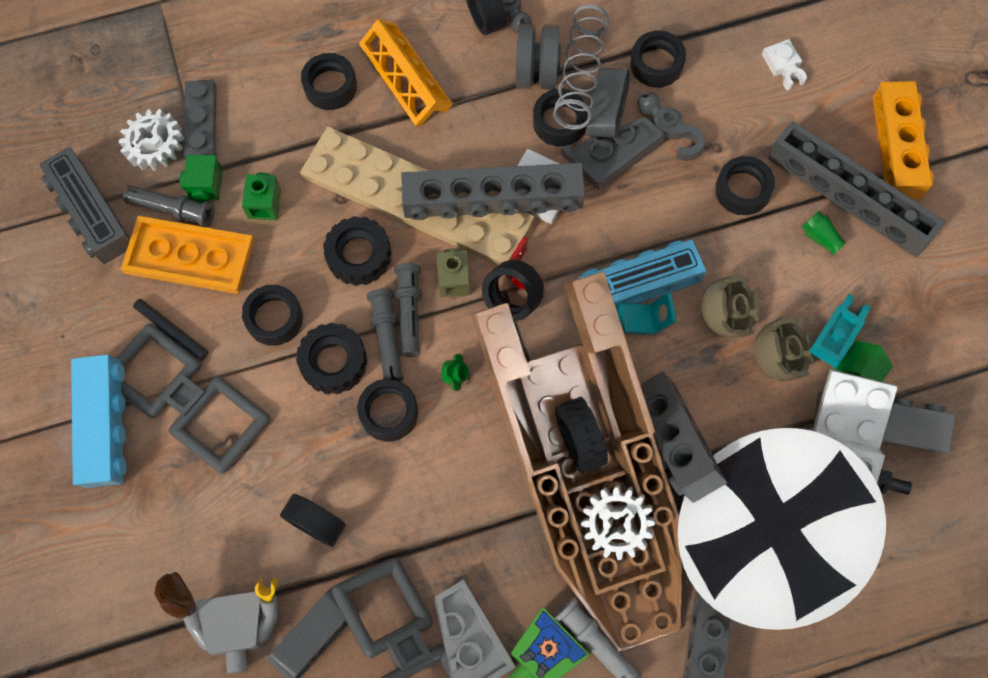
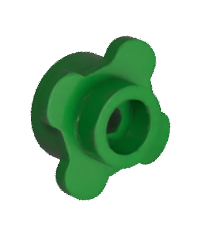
[441,354,470,391]

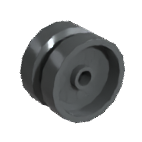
[516,23,561,90]

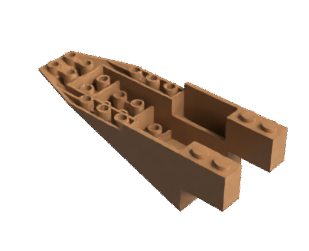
[471,272,682,653]

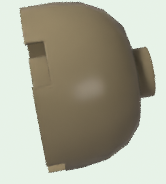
[701,275,761,338]
[754,316,815,381]

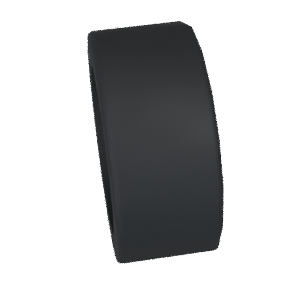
[466,0,507,35]
[631,30,686,88]
[301,53,357,110]
[533,88,588,147]
[716,156,775,215]
[482,259,544,322]
[242,285,303,346]
[357,379,418,442]
[280,494,346,547]

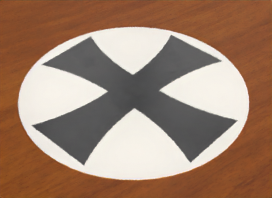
[678,428,886,630]

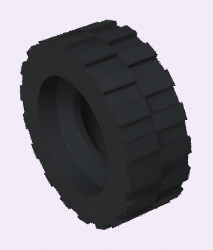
[323,216,392,286]
[296,323,367,395]
[555,397,608,474]

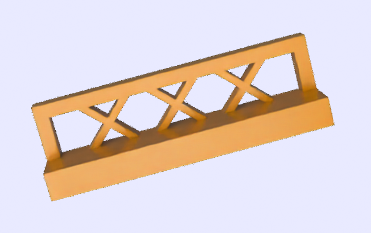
[359,19,453,126]

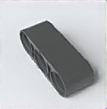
[586,68,630,138]
[267,587,359,678]

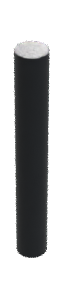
[133,299,209,360]

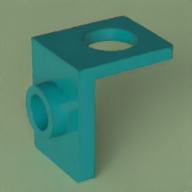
[616,293,677,335]

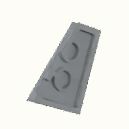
[434,579,516,678]

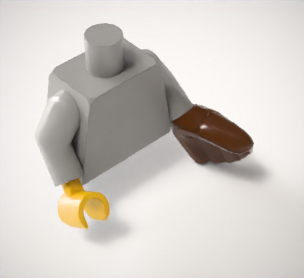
[154,572,279,674]

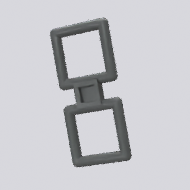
[116,324,270,474]
[331,558,451,678]

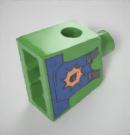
[507,607,590,678]

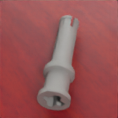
[553,597,642,678]

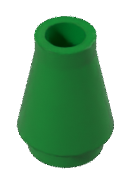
[801,211,846,255]

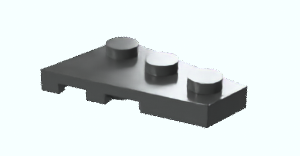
[561,117,665,190]

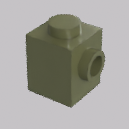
[437,248,470,298]

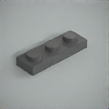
[184,79,216,159]

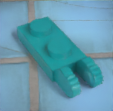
[808,294,871,369]

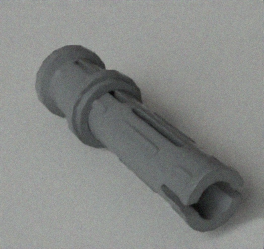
[124,185,215,228]
[394,263,422,357]
[367,289,403,381]

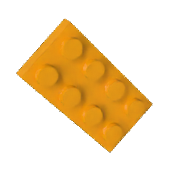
[121,216,255,294]

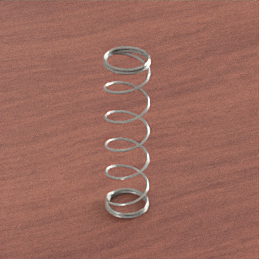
[553,4,609,130]

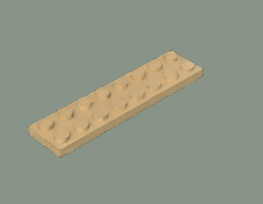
[299,126,535,265]

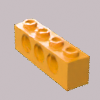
[872,81,934,199]

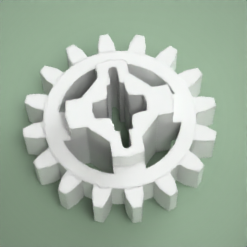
[119,109,184,171]
[581,485,656,560]

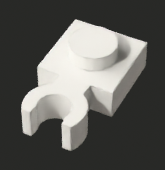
[762,39,807,91]

